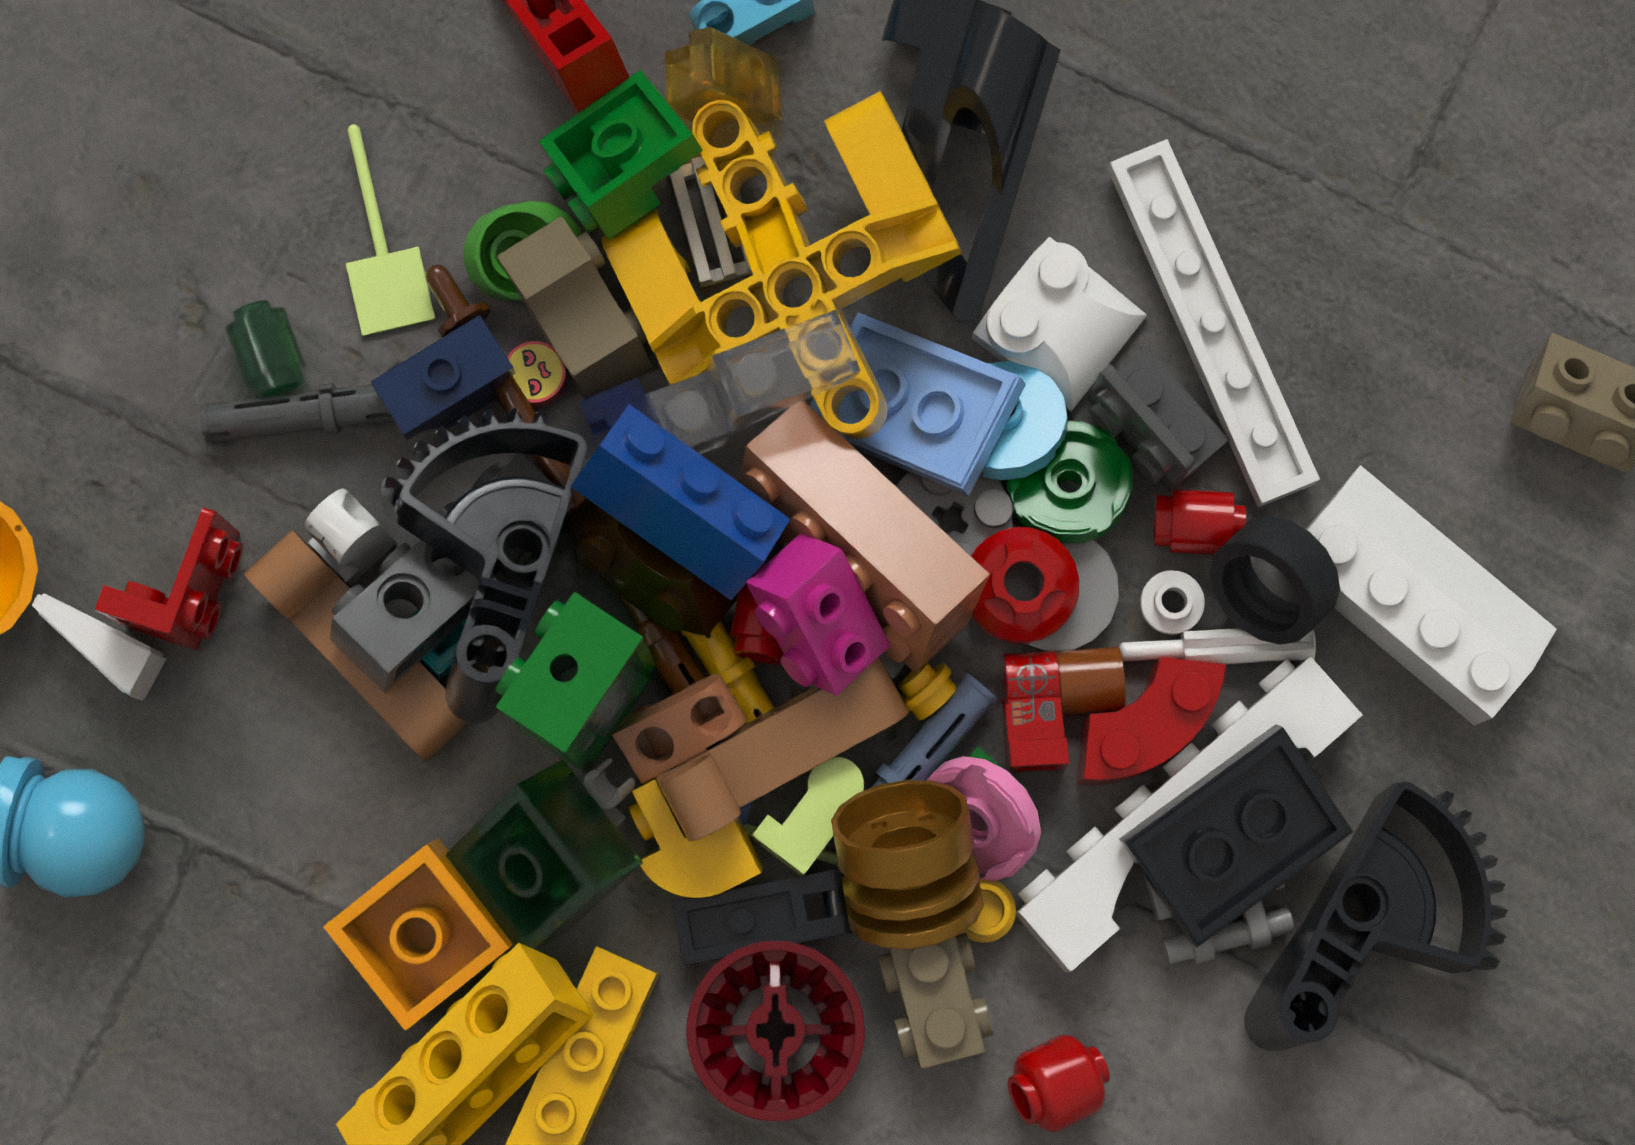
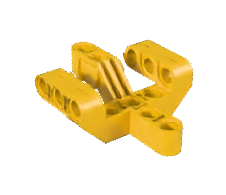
[601,91,962,439]

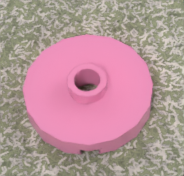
[927,756,1041,881]

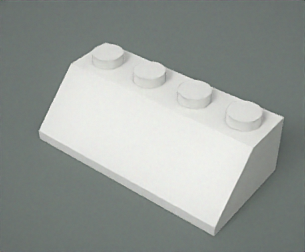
[1306,465,1557,726]

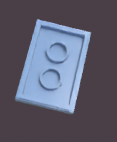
[809,312,1026,497]

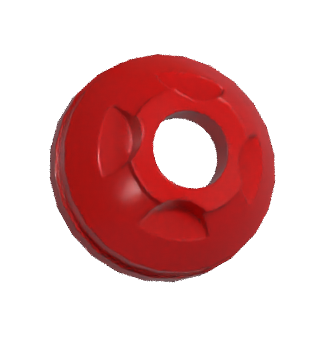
[971,527,1080,644]

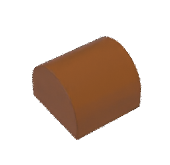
[1055,646,1126,716]

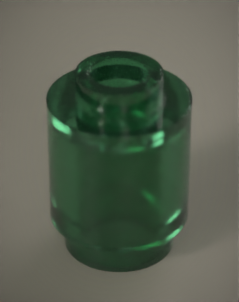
[225,300,306,398]

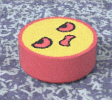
[507,341,568,407]

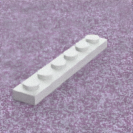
[1107,139,1320,508]

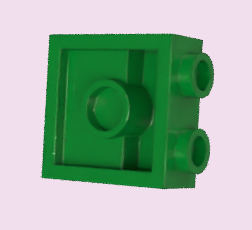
[538,69,703,240]

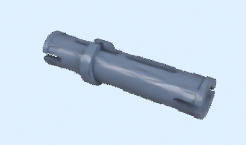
[871,673,998,788]

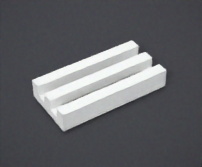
[669,156,753,288]

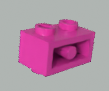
[746,533,890,696]

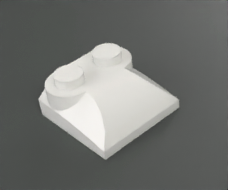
[972,237,1147,414]

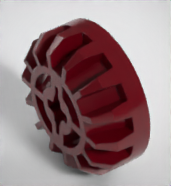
[686,941,865,1121]

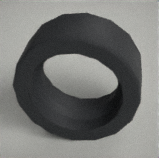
[1209,516,1340,645]

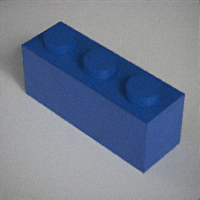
[570,404,790,600]

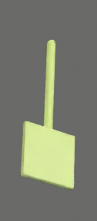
[345,124,436,337]

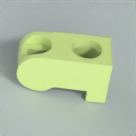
[750,757,864,876]

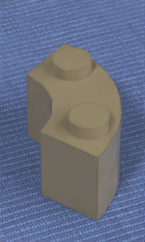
[497,216,653,407]

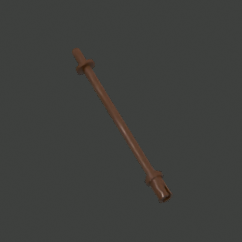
[425,264,706,697]

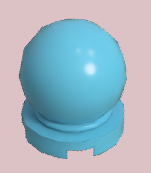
[0,756,146,898]

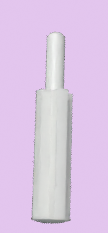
[1119,628,1316,664]

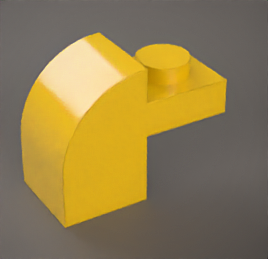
[629,778,764,898]

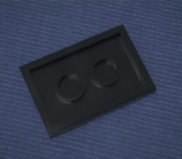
[1119,724,1353,948]

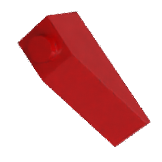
[502,0,629,114]

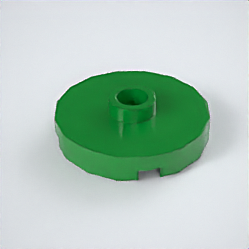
[1007,421,1133,543]

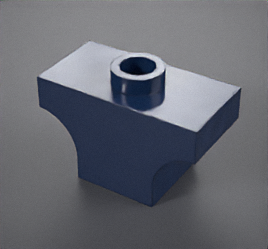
[370,315,515,440]

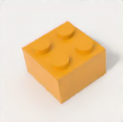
[323,838,518,1031]

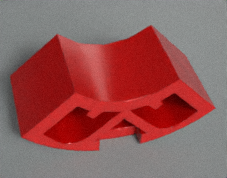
[1076,657,1226,786]

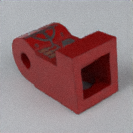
[1002,651,1070,773]

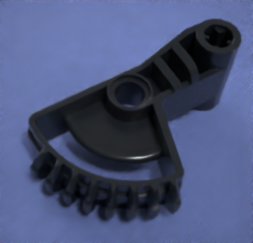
[381,407,587,723]
[1244,782,1508,1051]

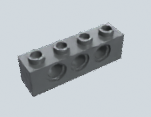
[330,453,575,693]

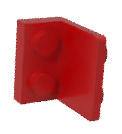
[94,507,243,651]

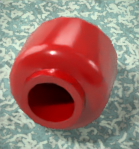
[1007,1034,1110,1132]

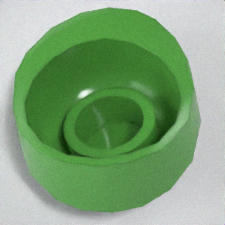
[463,201,581,302]

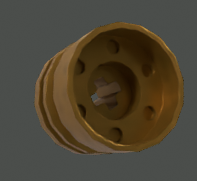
[831,780,984,949]

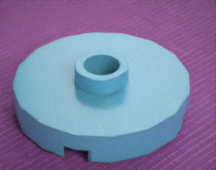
[982,361,1068,481]

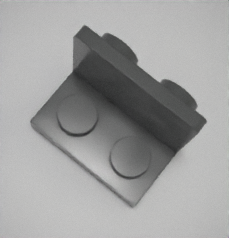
[1087,346,1230,492]

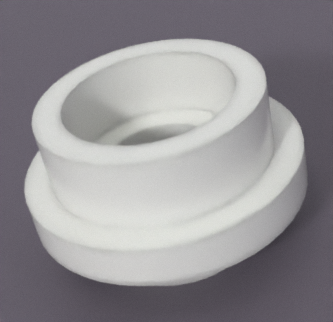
[1140,570,1205,635]

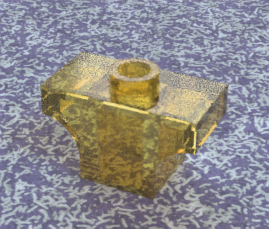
[665,27,782,124]

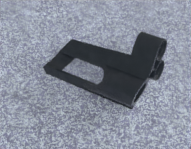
[882,0,1061,323]

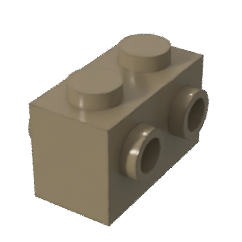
[1510,332,1635,474]
[878,933,993,1069]

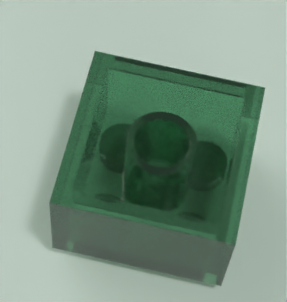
[445,760,643,950]

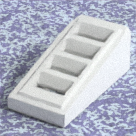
[32,593,167,701]

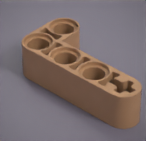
[244,529,468,762]
[656,656,909,842]

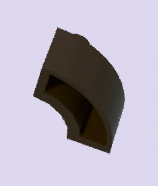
[564,498,739,636]

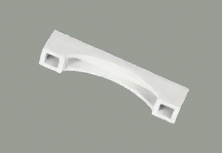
[1016,656,1363,972]

